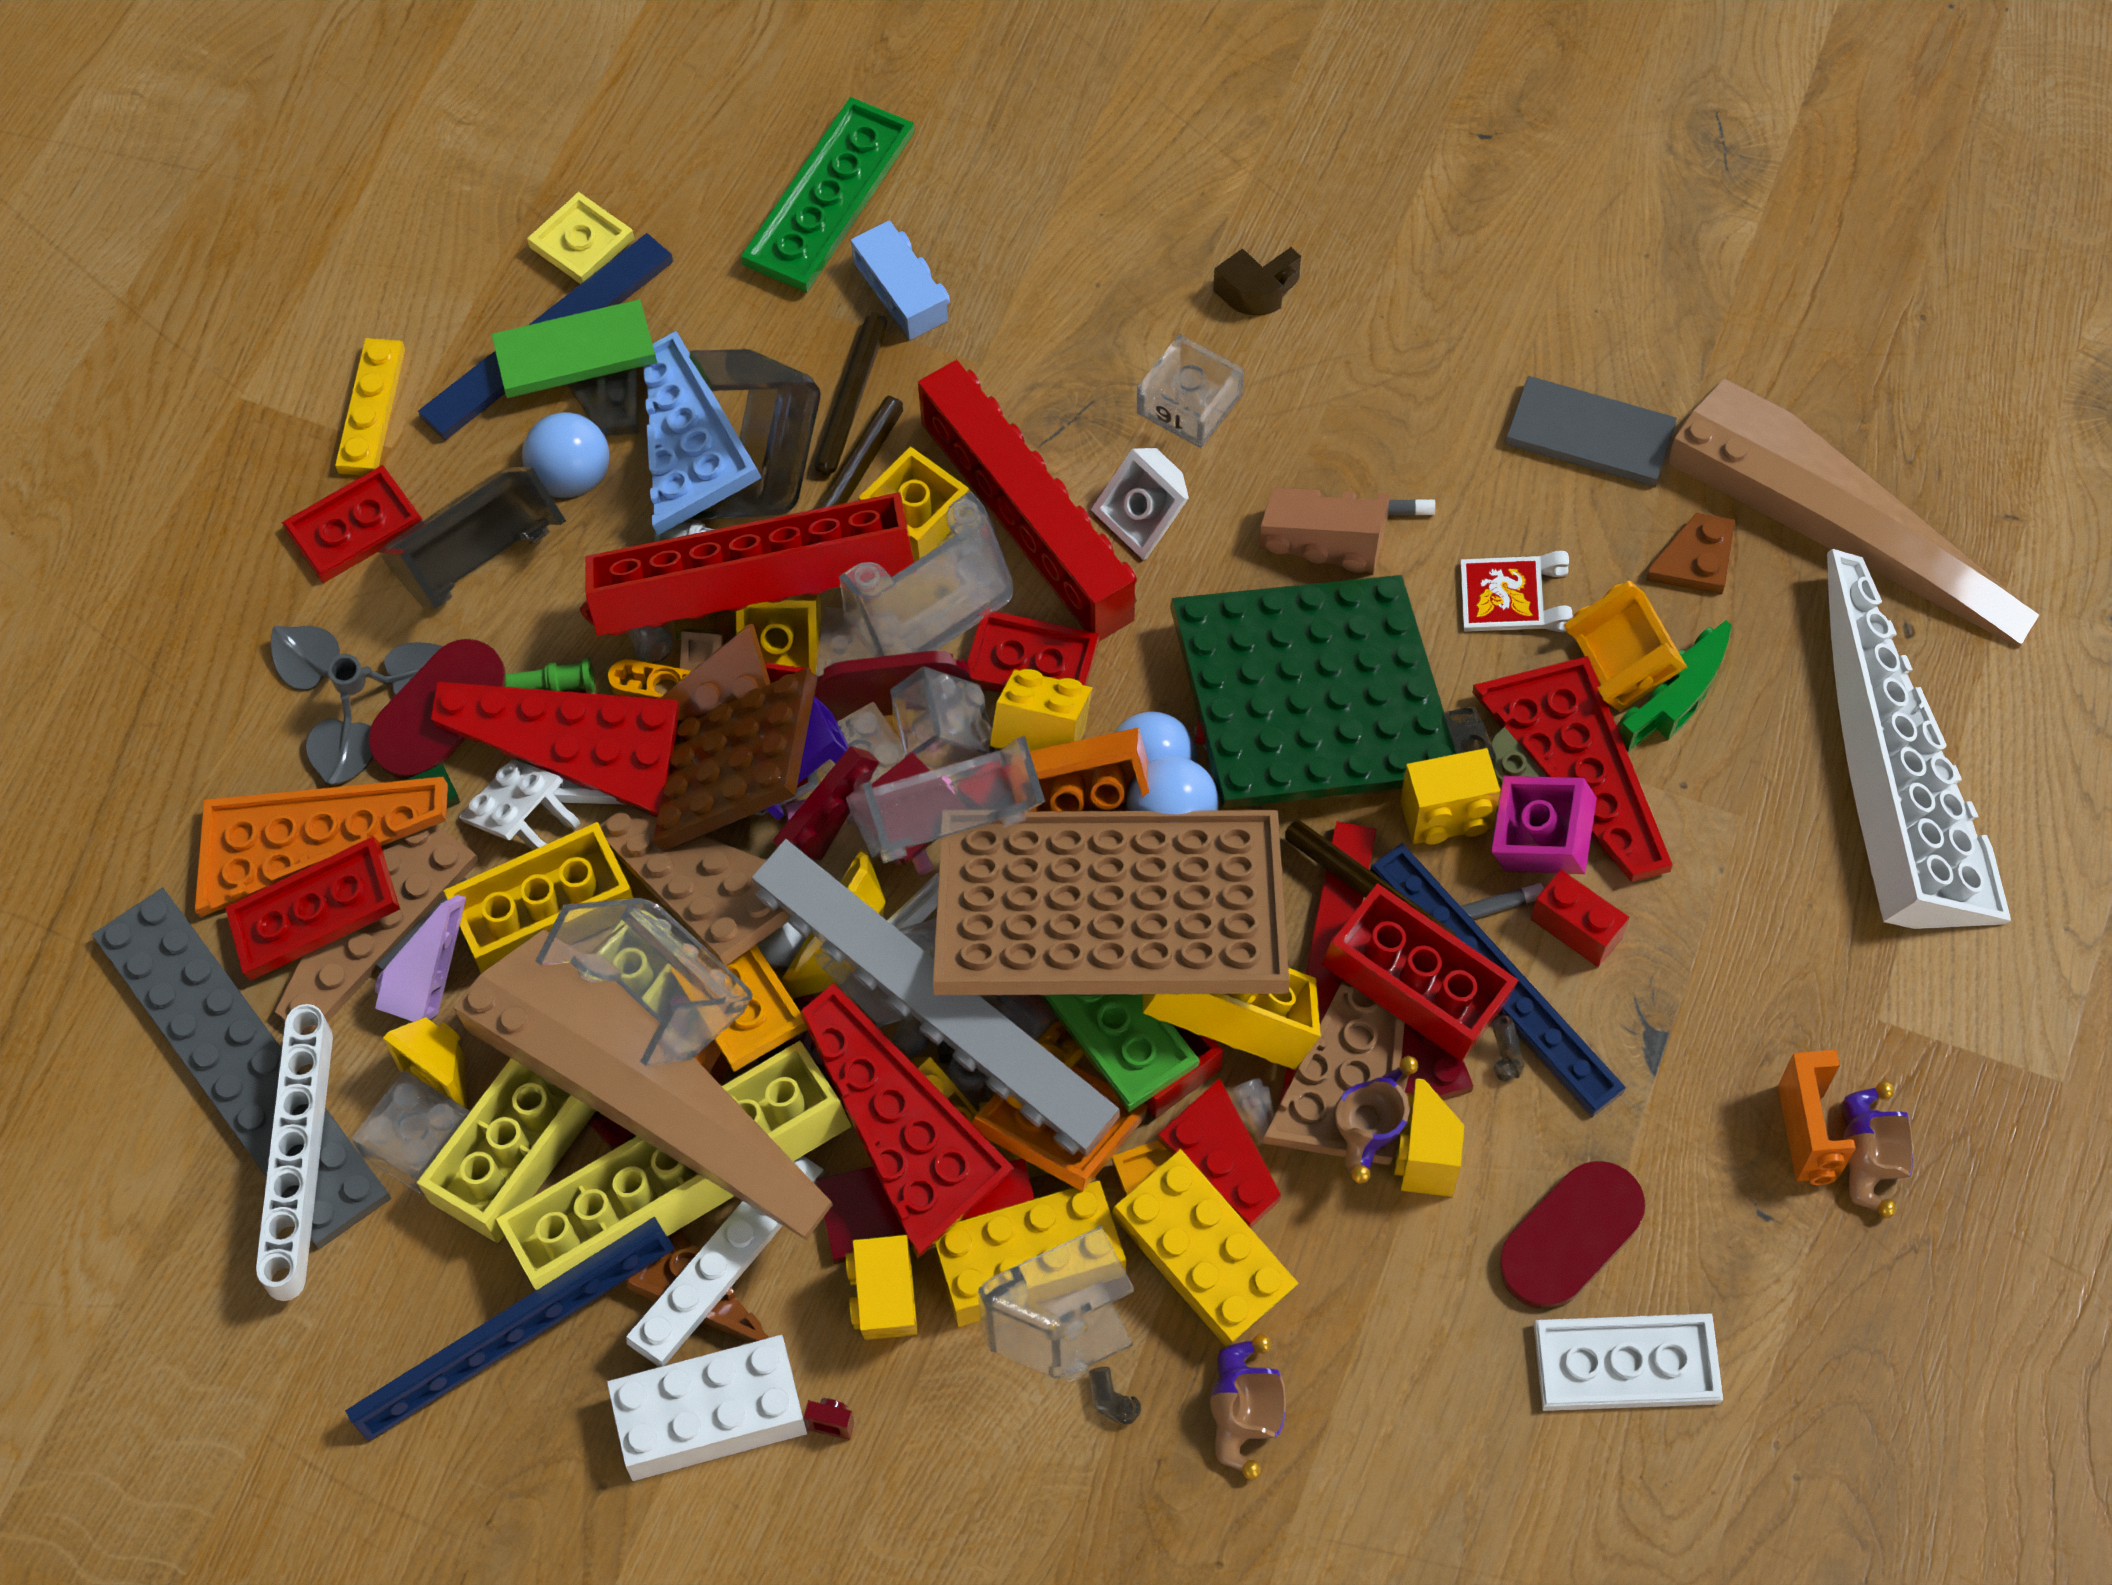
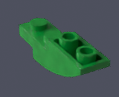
[1619,620,1732,752]

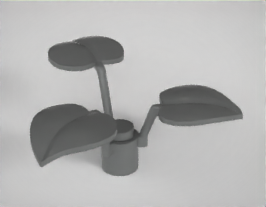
[271,626,443,785]

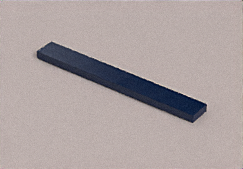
[418,233,673,440]
[1370,843,1626,1118]
[345,1217,675,1441]

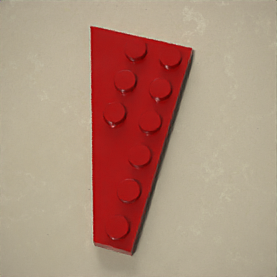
[801,983,1014,1259]

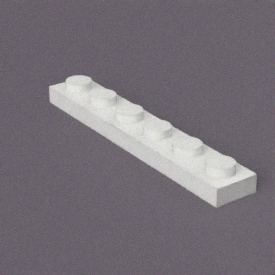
[626,1156,824,1367]

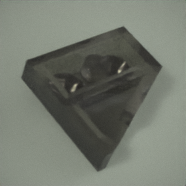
[567,368,638,436]

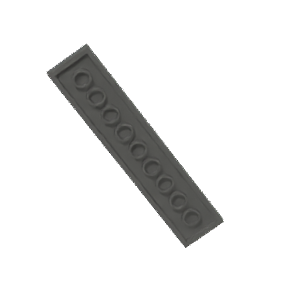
[92,887,392,1250]

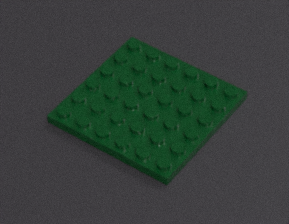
[1170,575,1457,809]

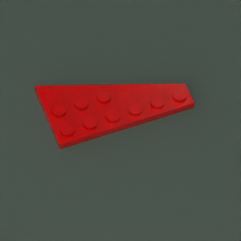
[1472,656,1673,882]
[431,682,680,817]

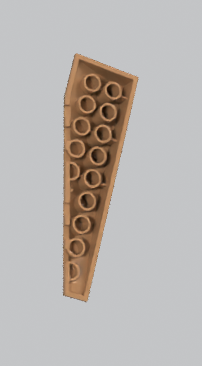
[1667,378,2039,648]
[453,929,832,1240]

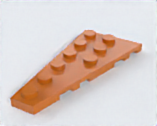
[195,777,448,918]

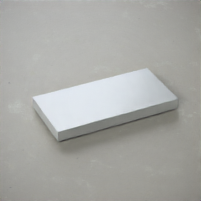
[1534,1314,1723,1411]

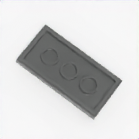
[1506,376,1677,487]

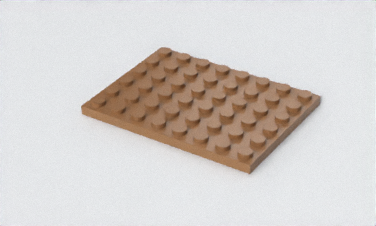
[933,810,1289,996]

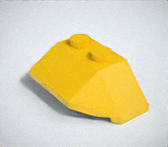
[782,848,886,999]

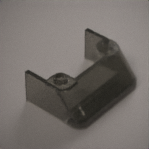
[687,349,821,520]
[378,467,566,609]

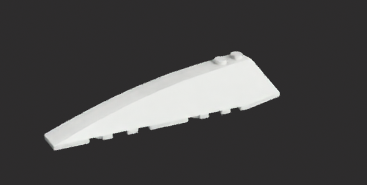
[1827,549,2011,929]

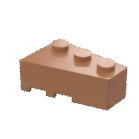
[1259,487,1391,575]

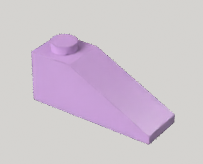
[375,895,466,1022]

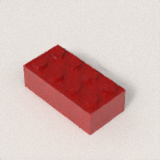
[1321,883,1519,1062]

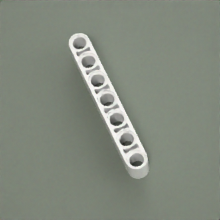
[256,1004,333,1301]

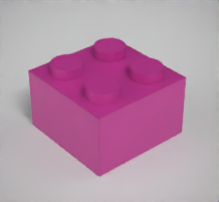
[1492,776,1597,874]

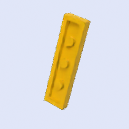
[335,338,405,476]

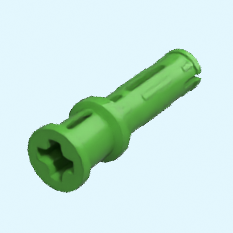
[505,657,595,693]

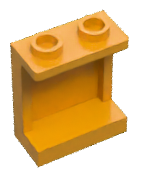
[1563,581,1687,712]

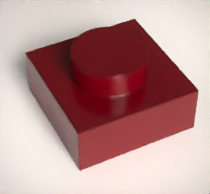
[803,1398,855,1440]

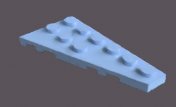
[644,331,762,535]

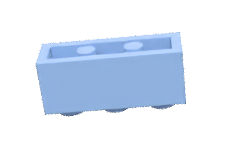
[851,220,950,341]

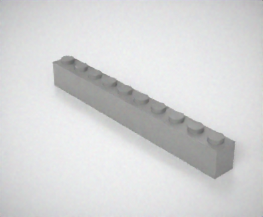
[752,839,1120,1157]

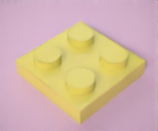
[527,192,635,284]

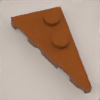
[658,624,771,720]
[627,1229,769,1344]

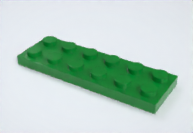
[741,97,915,293]

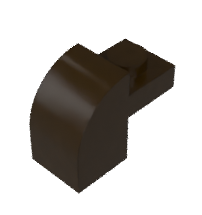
[1213,247,1301,316]

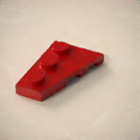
[1158,1078,1281,1228]

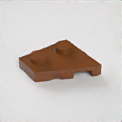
[1647,513,1735,594]

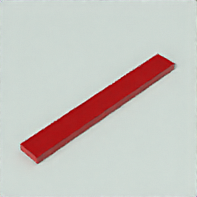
[1278,821,1377,1109]

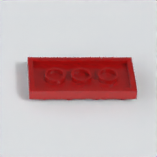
[225,836,400,981]

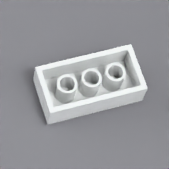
[607,1335,807,1481]

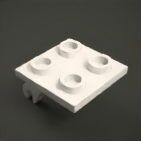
[459,759,580,850]

